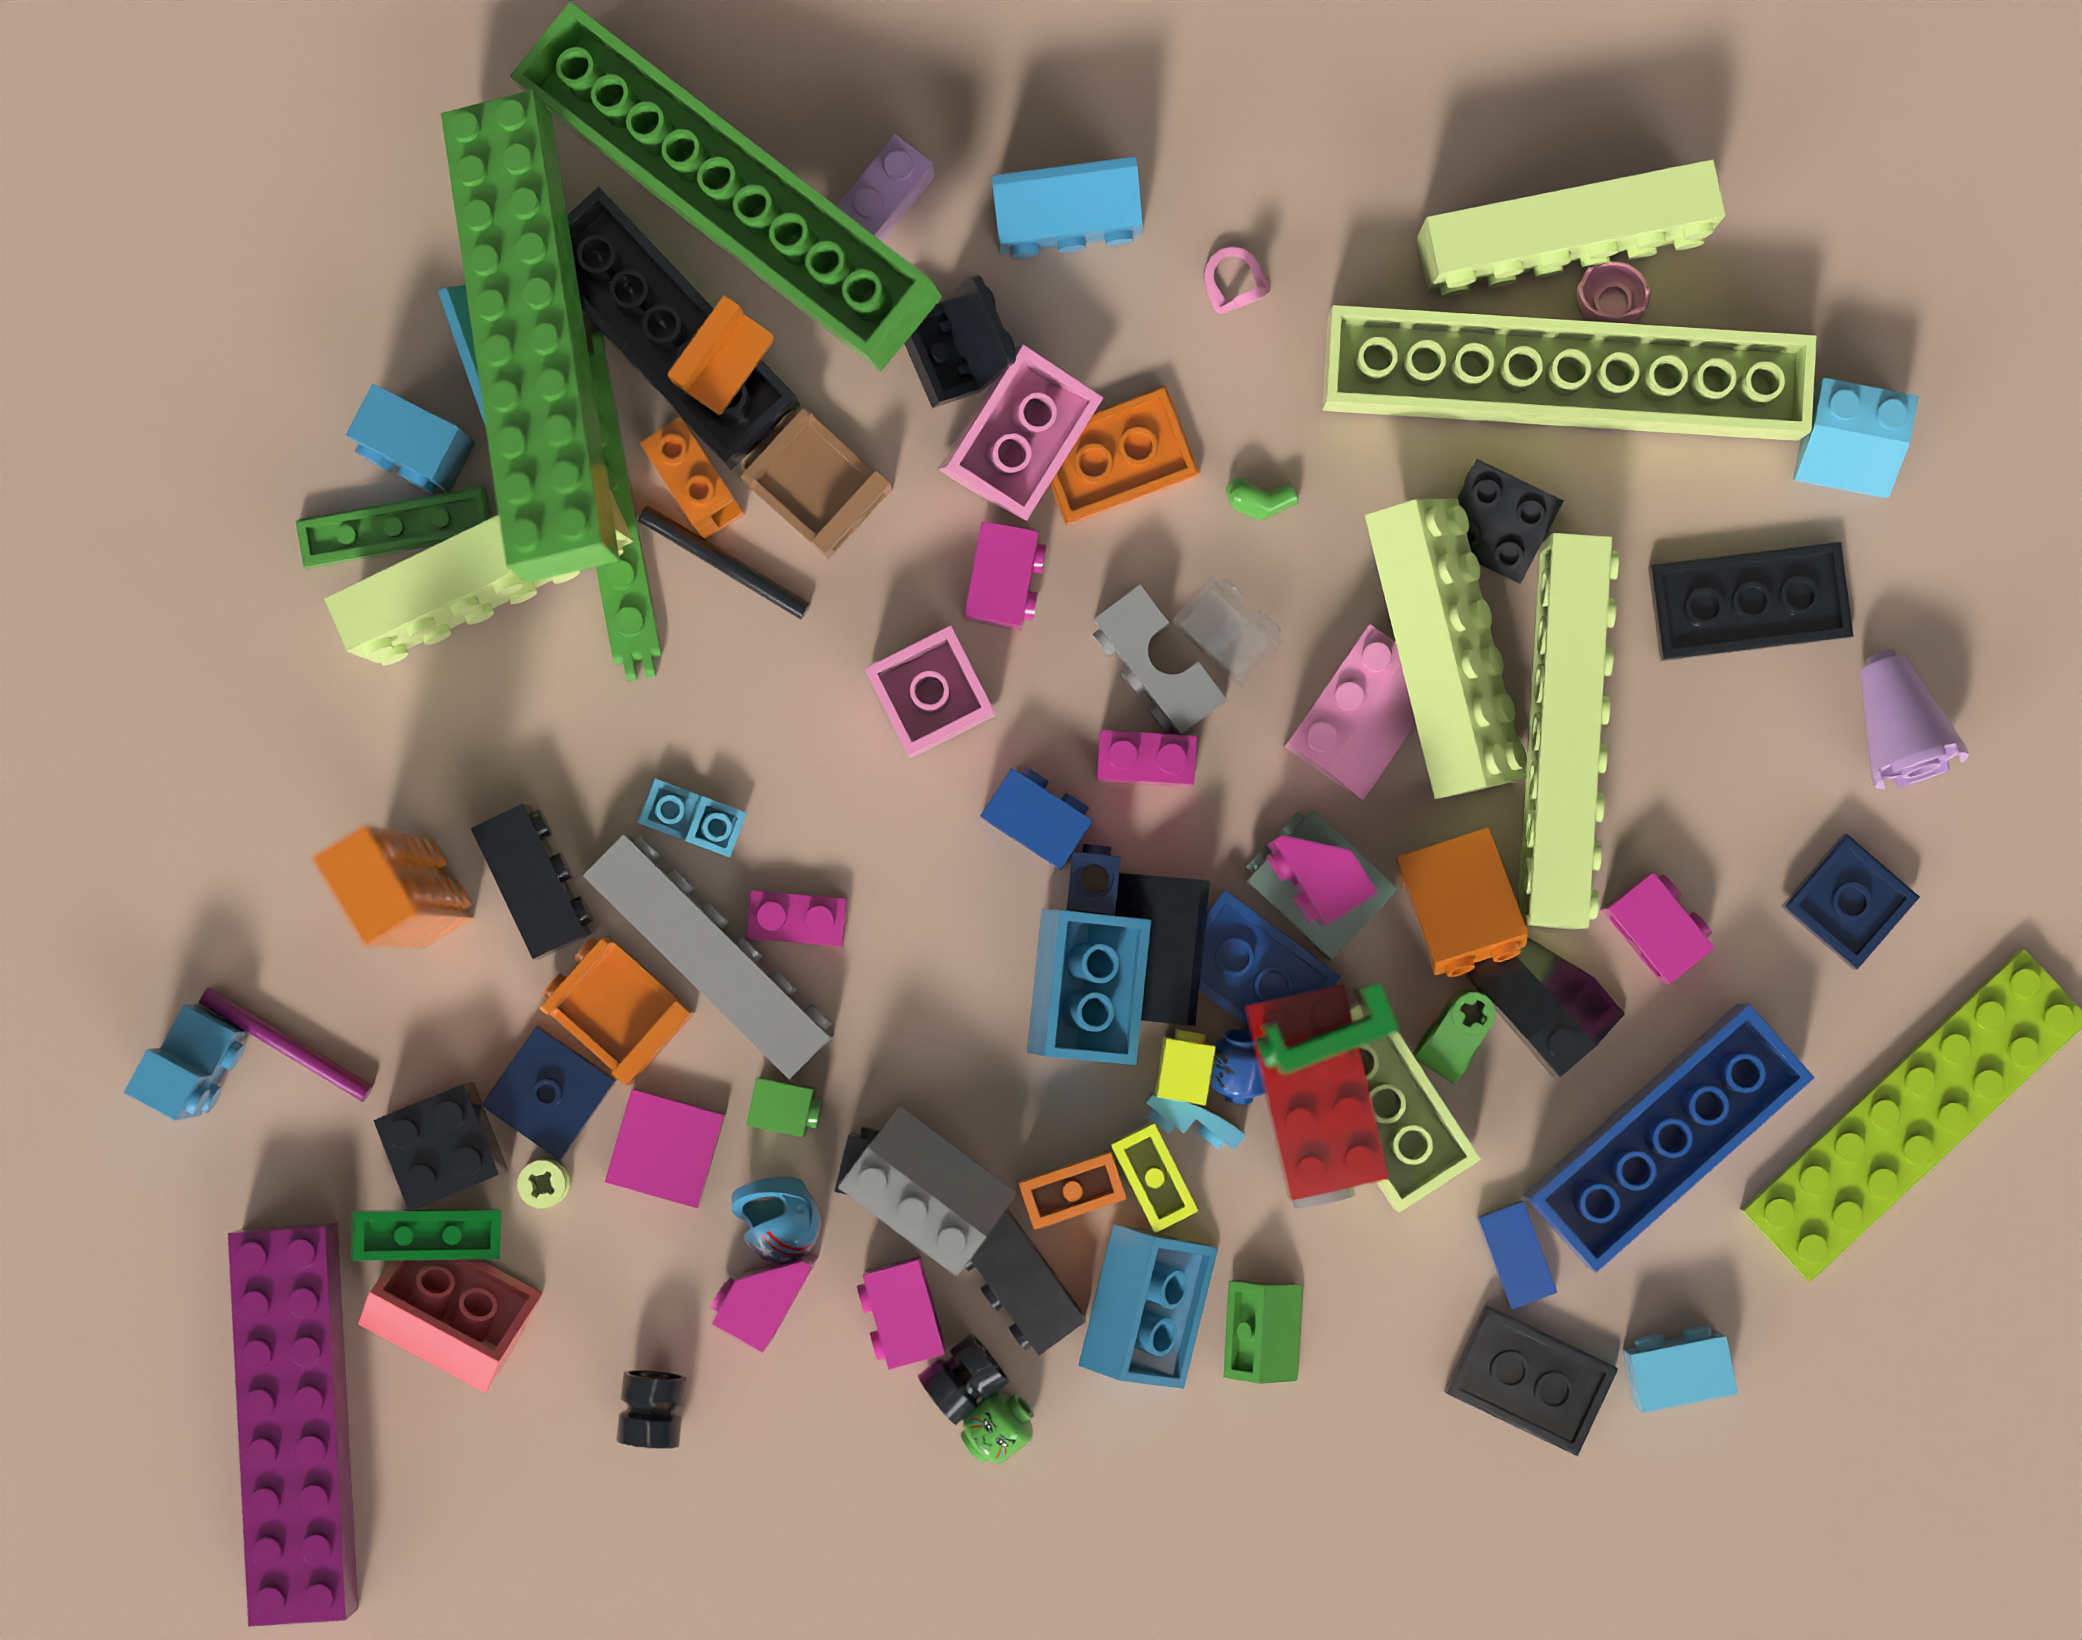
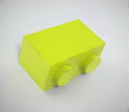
[1154,1029,1215,1105]
[1110,1121,1198,1233]

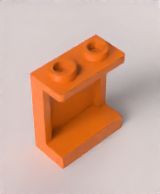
[639,418,745,540]
[1396,827,1528,977]
[539,936,695,1086]

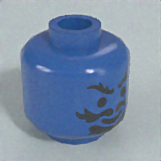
[1210,1029,1264,1104]

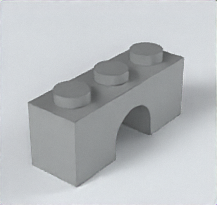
[1092,584,1227,735]

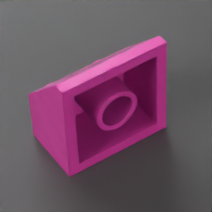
[710,1253,819,1353]

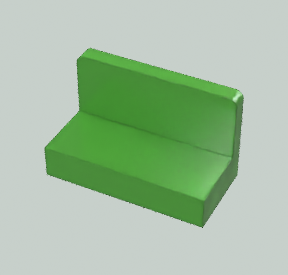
[1223,1280,1303,1384]

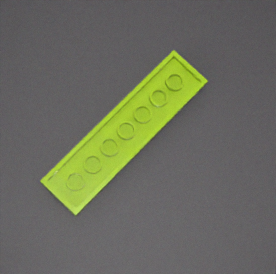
[1740,949,2082,1282]

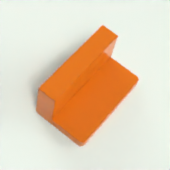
[667,295,774,415]

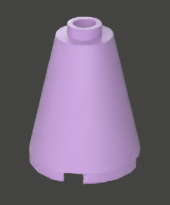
[1860,650,1969,789]

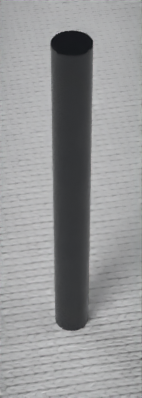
[638,505,811,620]

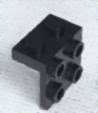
[904,275,1016,408]

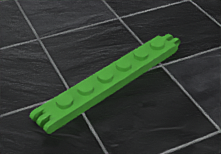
[588,330,662,682]

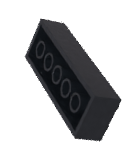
[567,186,800,470]

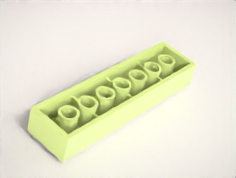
[1517,533,1619,929]

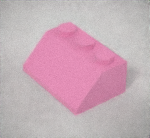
[938,345,1103,520]
[1284,624,1416,801]

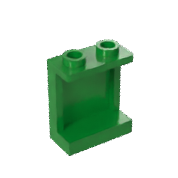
[1255,982,1399,1075]

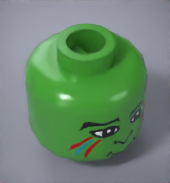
[961,1391,1034,1464]

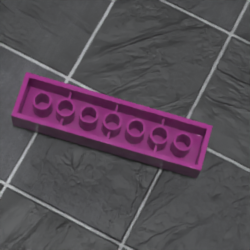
[228,1223,358,1627]

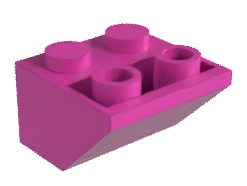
[1266,836,1378,926]

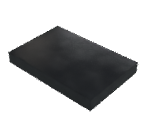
[1115,873,1210,1026]
[1444,1304,1618,1457]

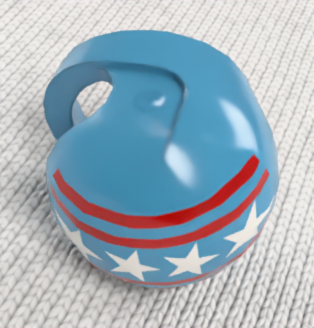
[731,1177,821,1263]

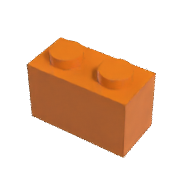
[1019,1149,1127,1230]

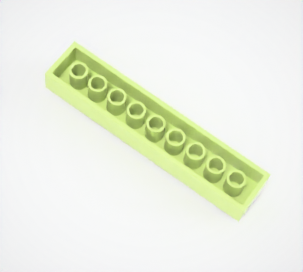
[1322,305,1817,441]

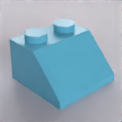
[1793,378,1919,499]

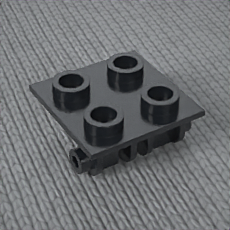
[1457,459,1564,584]

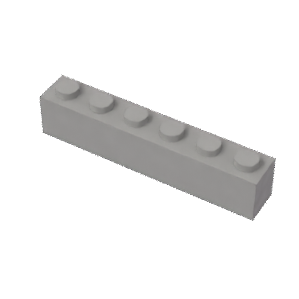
[583,834,833,1079]

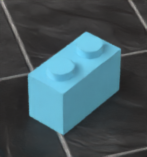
[1622,1325,1738,1413]

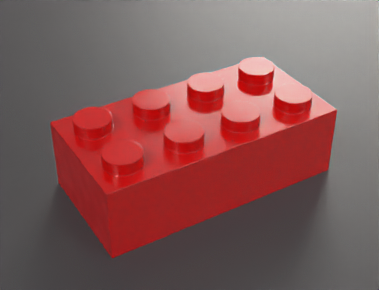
[1244,984,1389,1201]

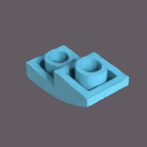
[636,778,747,858]
[1145,1094,1246,1150]

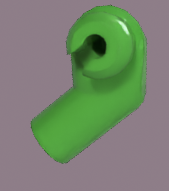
[1226,477,1299,520]

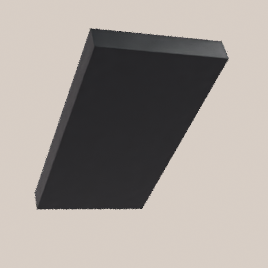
[1648,542,1854,661]

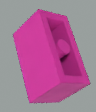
[965,521,1046,631]
[1096,730,1197,788]
[1600,872,1715,984]
[857,1255,946,1370]

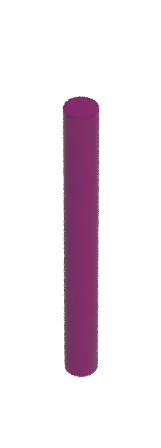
[199,987,373,1102]

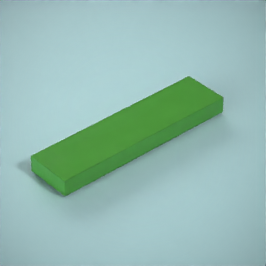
[295,486,491,569]

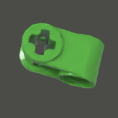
[1413,989,1495,1084]

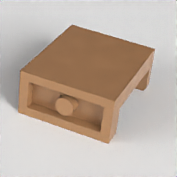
[740,407,893,560]

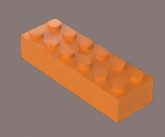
[311,825,473,948]

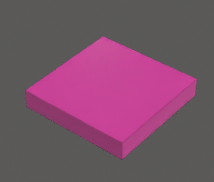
[605,1088,725,1208]

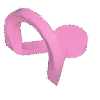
[1203,247,1270,314]

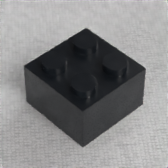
[373,1082,509,1211]

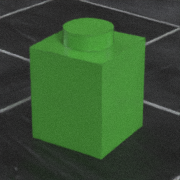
[746,1076,822,1137]

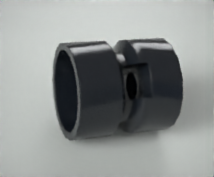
[918,1333,1009,1425]
[616,1370,686,1449]

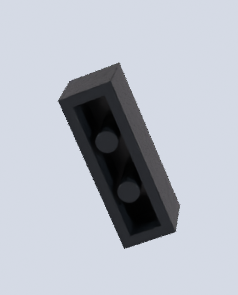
[471,803,593,959]
[964,1207,1086,1356]

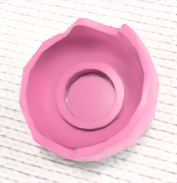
[1577,261,1650,324]

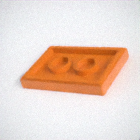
[1050,385,1200,526]

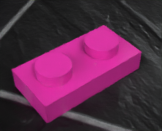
[746,890,847,947]

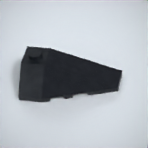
[1464,938,1625,1078]

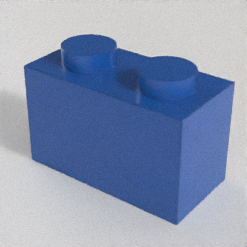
[980,766,1093,870]

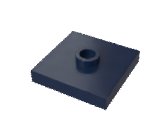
[1781,834,1920,970]
[481,1026,617,1161]

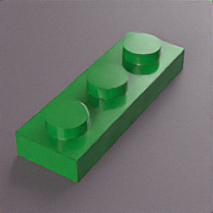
[351,1209,501,1261]

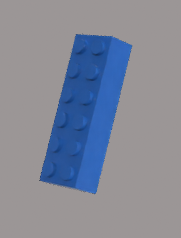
[1523,1003,1815,1273]

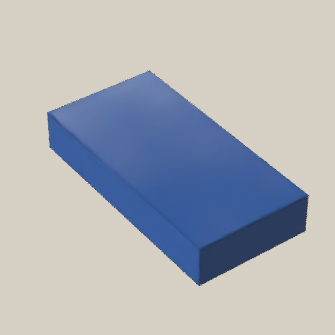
[1476,1200,1557,1309]

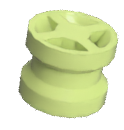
[518,1158,571,1208]

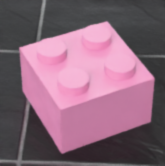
[864,625,996,759]

